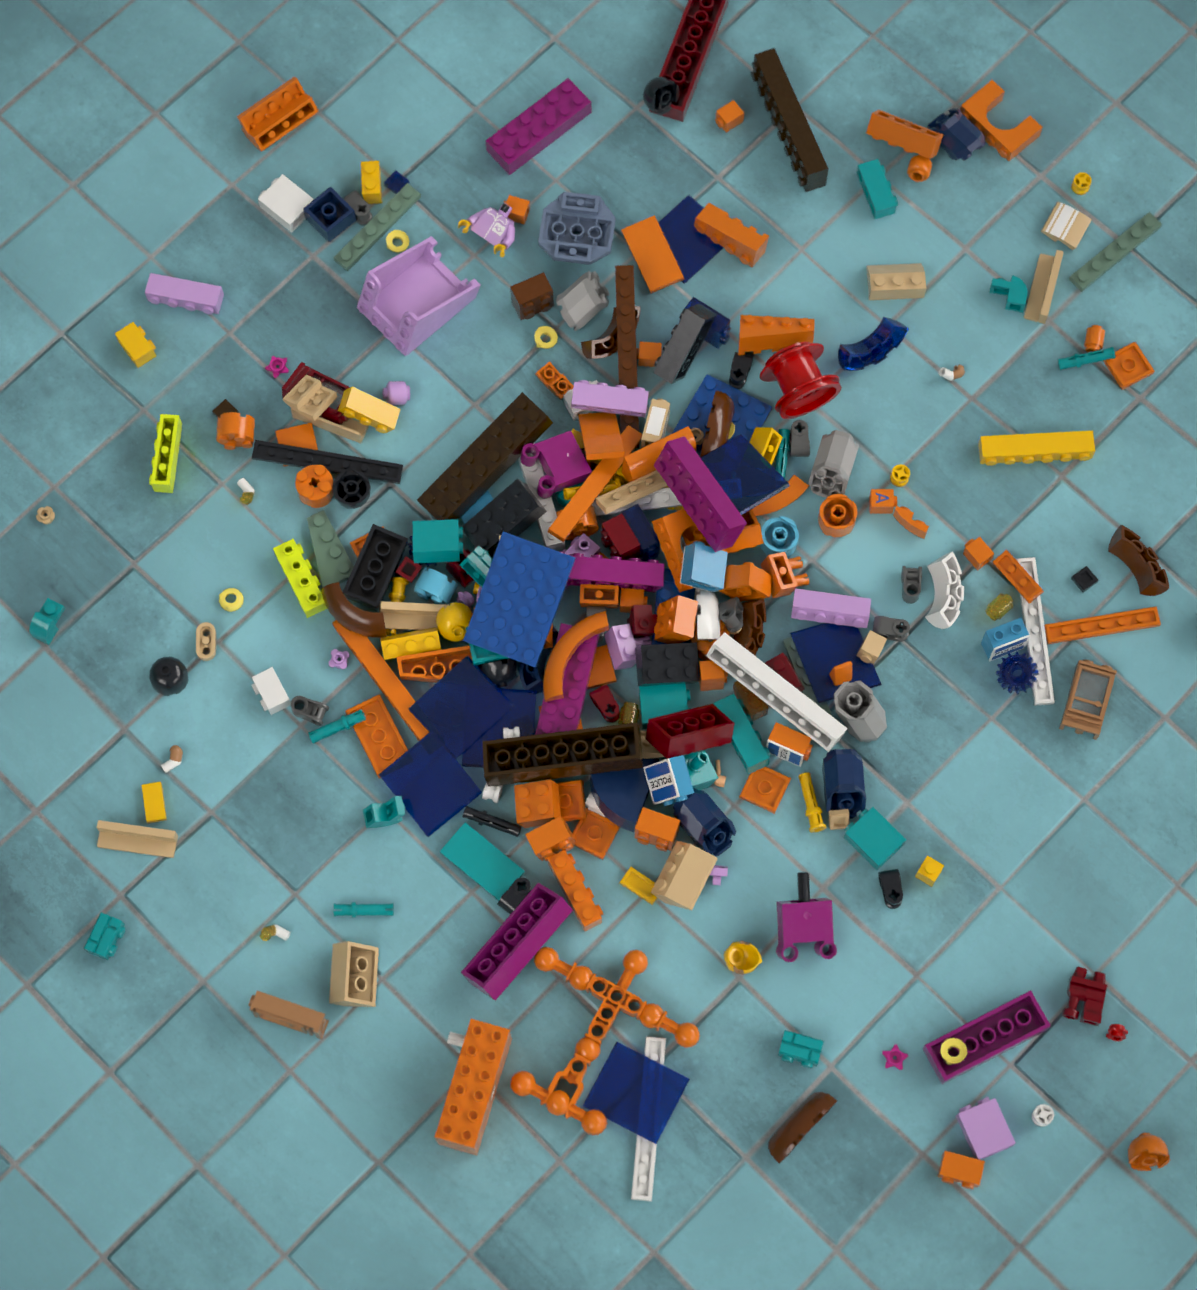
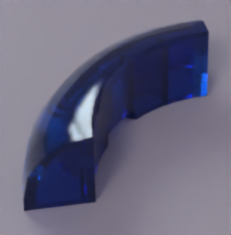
[838,317,909,371]

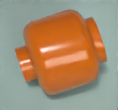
[907,155,932,182]

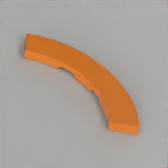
[731,475,809,516]

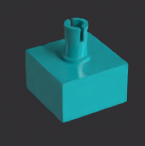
[664,750,718,790]

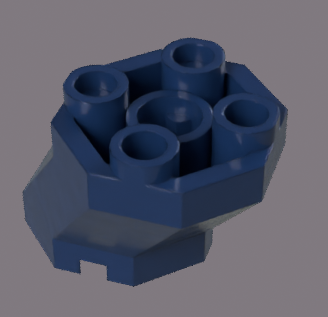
[927,108,986,160]
[822,749,866,819]
[673,788,736,856]

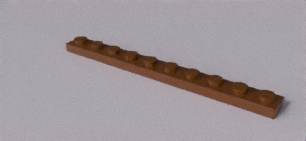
[615,265,640,448]

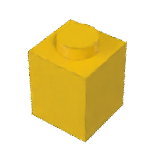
[915,855,944,887]

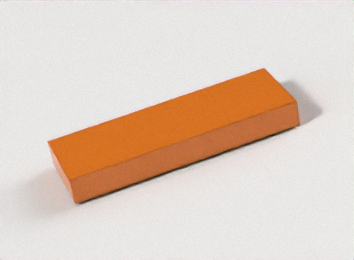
[992,550,1044,604]

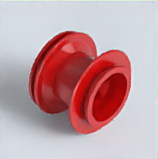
[759,341,842,419]

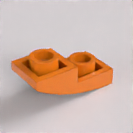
[535,361,574,400]
[893,506,929,539]

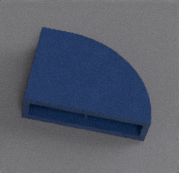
[590,758,659,832]

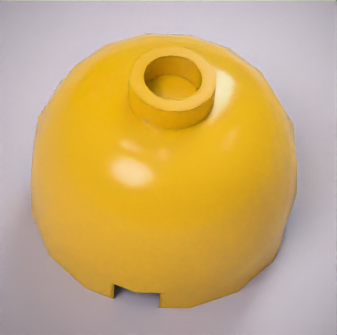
[436,602,473,642]

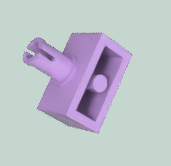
[604,624,651,670]

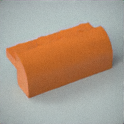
[237,76,319,152]

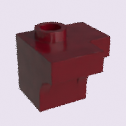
[446,549,475,588]
[627,605,658,638]

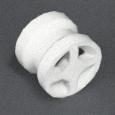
[503,727,520,739]
[482,782,503,803]
[1032,1104,1054,1127]

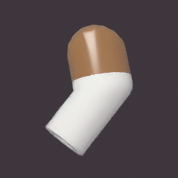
[939,365,965,381]
[161,745,183,773]

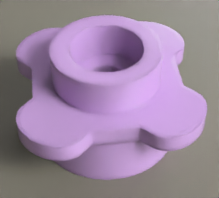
[457,591,475,610]
[329,649,350,669]

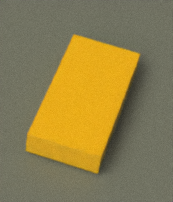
[142,781,167,824]
[620,866,657,905]

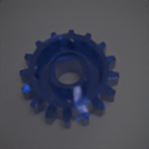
[996,652,1039,695]

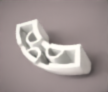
[925,551,964,629]
[695,588,720,640]

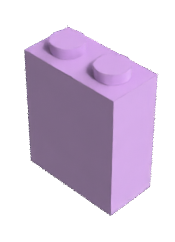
[956,1097,1016,1160]

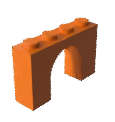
[960,80,1043,161]
[651,509,695,593]

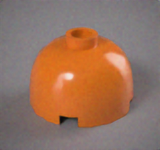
[1128,1133,1170,1171]

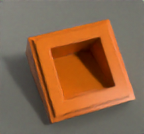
[829,661,852,686]

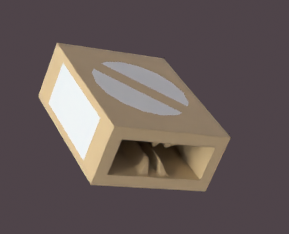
[641,399,670,448]

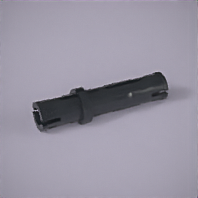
[462,806,522,837]

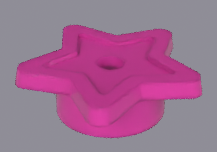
[265,356,289,378]
[882,1044,908,1070]

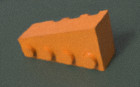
[694,203,769,267]
[738,315,814,355]
[397,645,479,686]

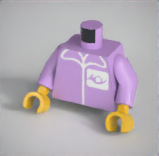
[458,202,515,257]

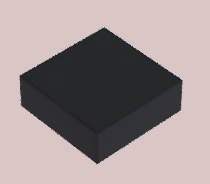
[1071,566,1099,593]

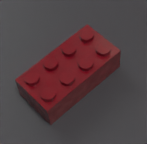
[645,704,735,759]

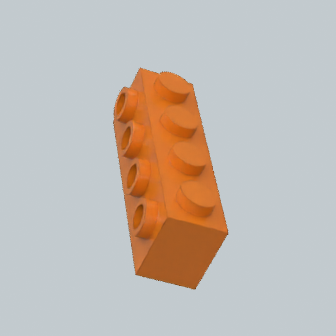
[866,110,943,159]
[547,849,604,932]

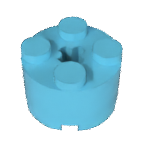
[760,516,799,558]
[414,567,458,605]

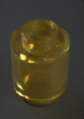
[985,593,1014,621]
[618,702,640,725]

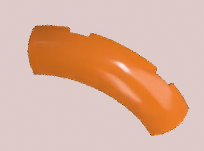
[543,611,609,702]

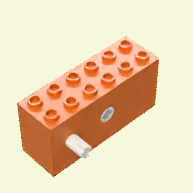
[435,1019,512,1156]

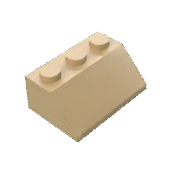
[866,263,926,300]
[651,841,718,911]
[329,941,379,1007]

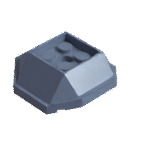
[538,192,616,265]

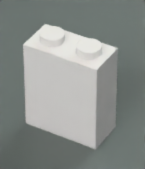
[258,174,314,233]

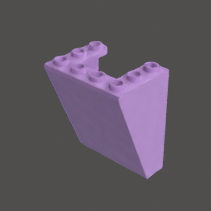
[357,236,480,356]

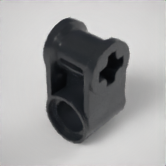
[729,352,753,389]
[878,869,903,909]
[497,877,531,914]

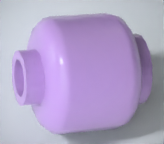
[382,381,410,405]

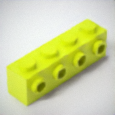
[149,414,182,493]
[273,538,327,618]

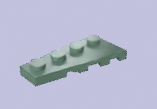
[307,510,354,588]

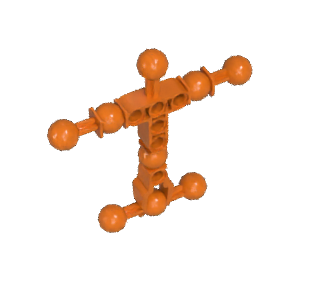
[510,947,700,1135]

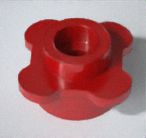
[1106,1024,1128,1041]

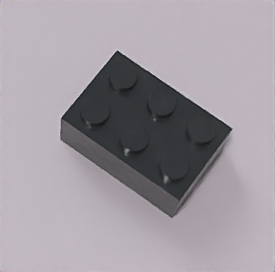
[635,643,700,686]

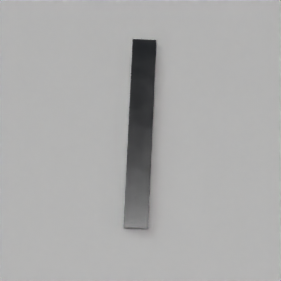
[252,440,403,484]

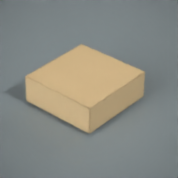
[829,809,849,830]

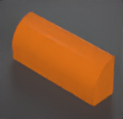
[621,426,696,483]

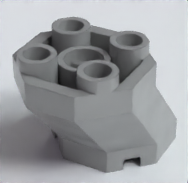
[556,271,609,331]
[808,430,859,498]
[834,681,887,742]

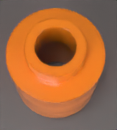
[1084,325,1105,352]

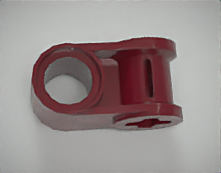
[589,684,620,723]

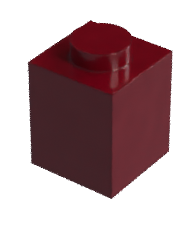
[396,556,422,583]

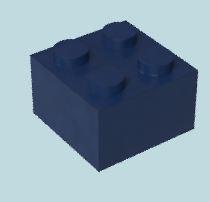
[303,186,356,242]

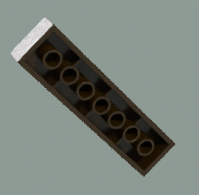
[751,48,828,192]
[417,392,553,520]
[482,722,643,786]

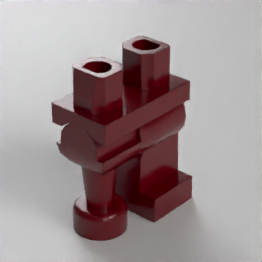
[1062,967,1108,1026]

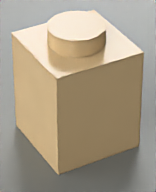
[856,630,887,664]

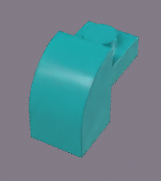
[989,275,1028,313]
[29,598,66,645]
[363,796,405,828]

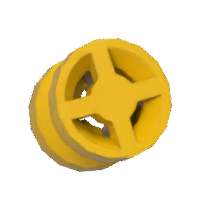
[1071,172,1092,195]
[890,464,910,487]

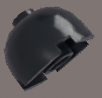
[643,77,679,115]
[333,470,371,509]
[149,657,188,696]
[478,658,517,688]

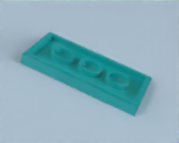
[440,822,525,901]

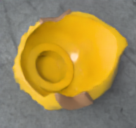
[723,941,763,975]

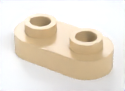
[196,622,216,661]

